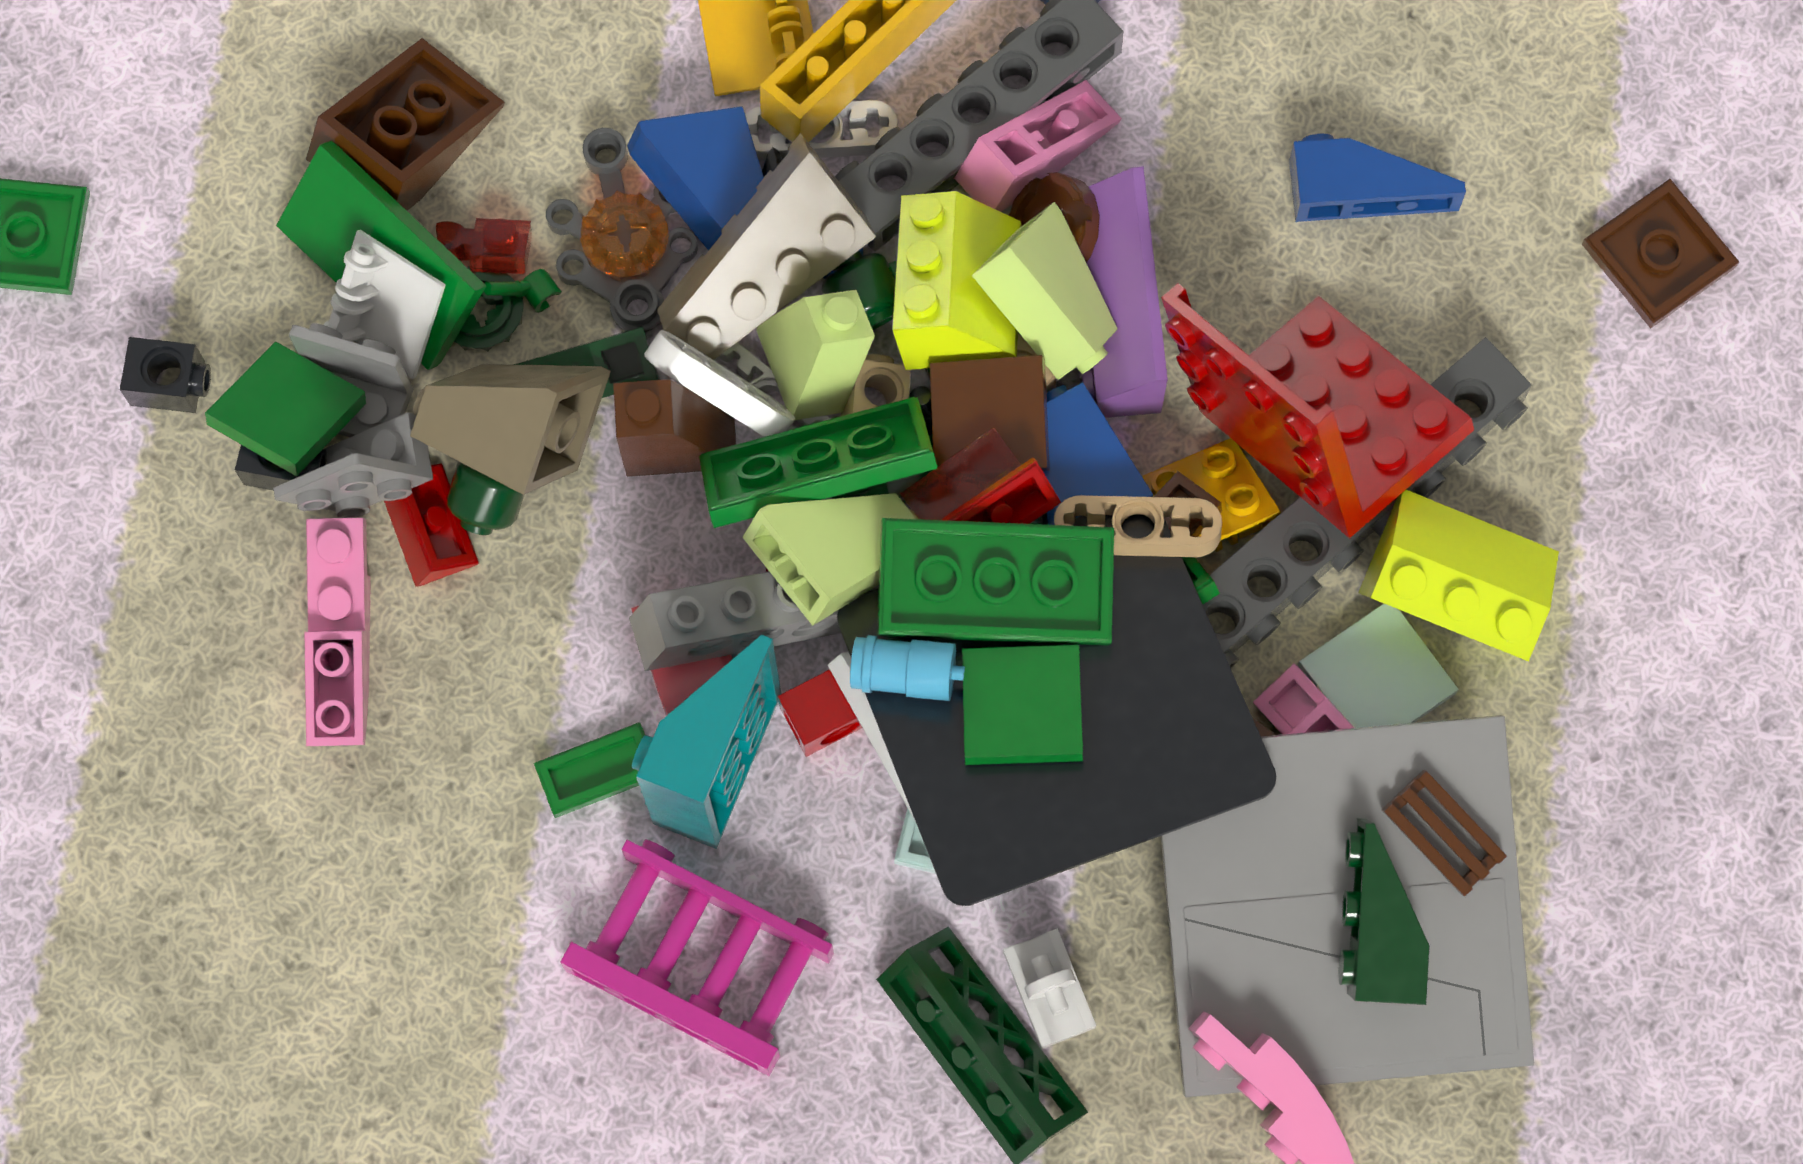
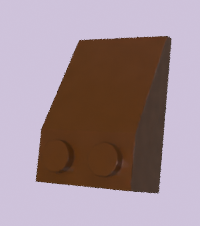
[306,38,505,211]

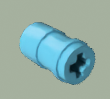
[850,635,965,701]

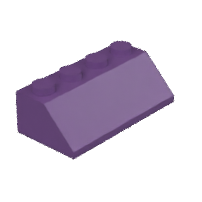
[1080,166,1168,418]

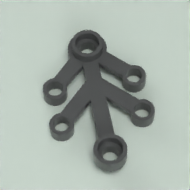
[546,128,698,332]

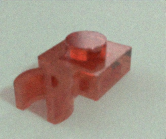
[436,218,532,274]

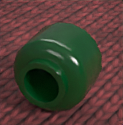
[822,250,896,330]
[447,461,524,535]

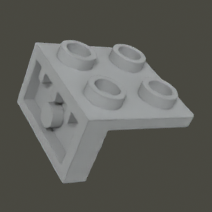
[289,323,414,437]
[273,412,433,518]

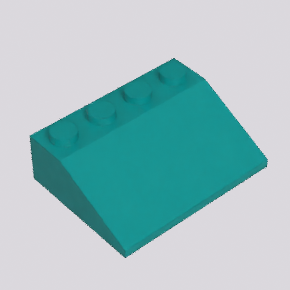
[632,635,781,849]

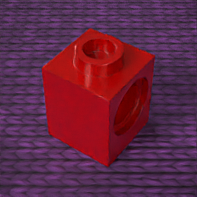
[778,669,863,757]

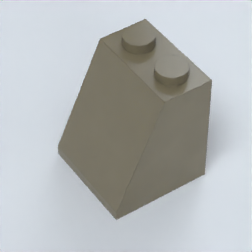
[410,364,611,495]

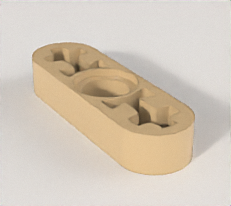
[1054,495,1222,557]

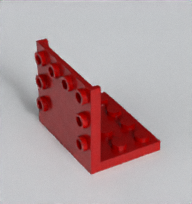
[1161,283,1474,539]

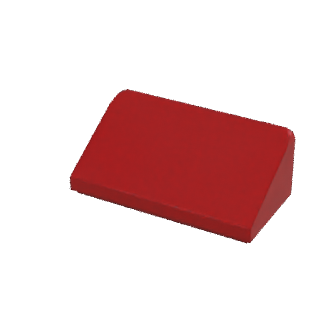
[941,457,1061,524]
[384,463,479,587]

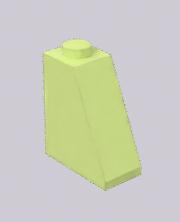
[972,202,1118,380]
[756,290,875,420]
[742,493,920,626]

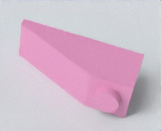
[954,80,1122,212]

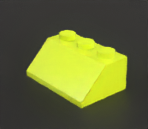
[892,191,1022,370]
[1358,490,1559,662]

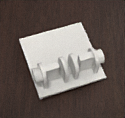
[324,230,446,379]

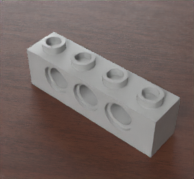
[629,572,869,671]

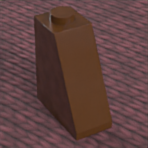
[613,379,736,477]

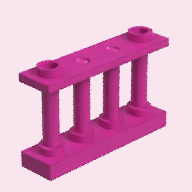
[560,839,834,1076]

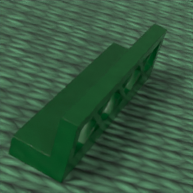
[876,926,1088,1164]

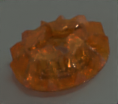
[580,190,669,277]

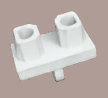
[1003,928,1096,1049]

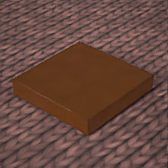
[1582,179,1739,329]
[930,355,1050,478]

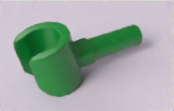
[484,269,562,313]

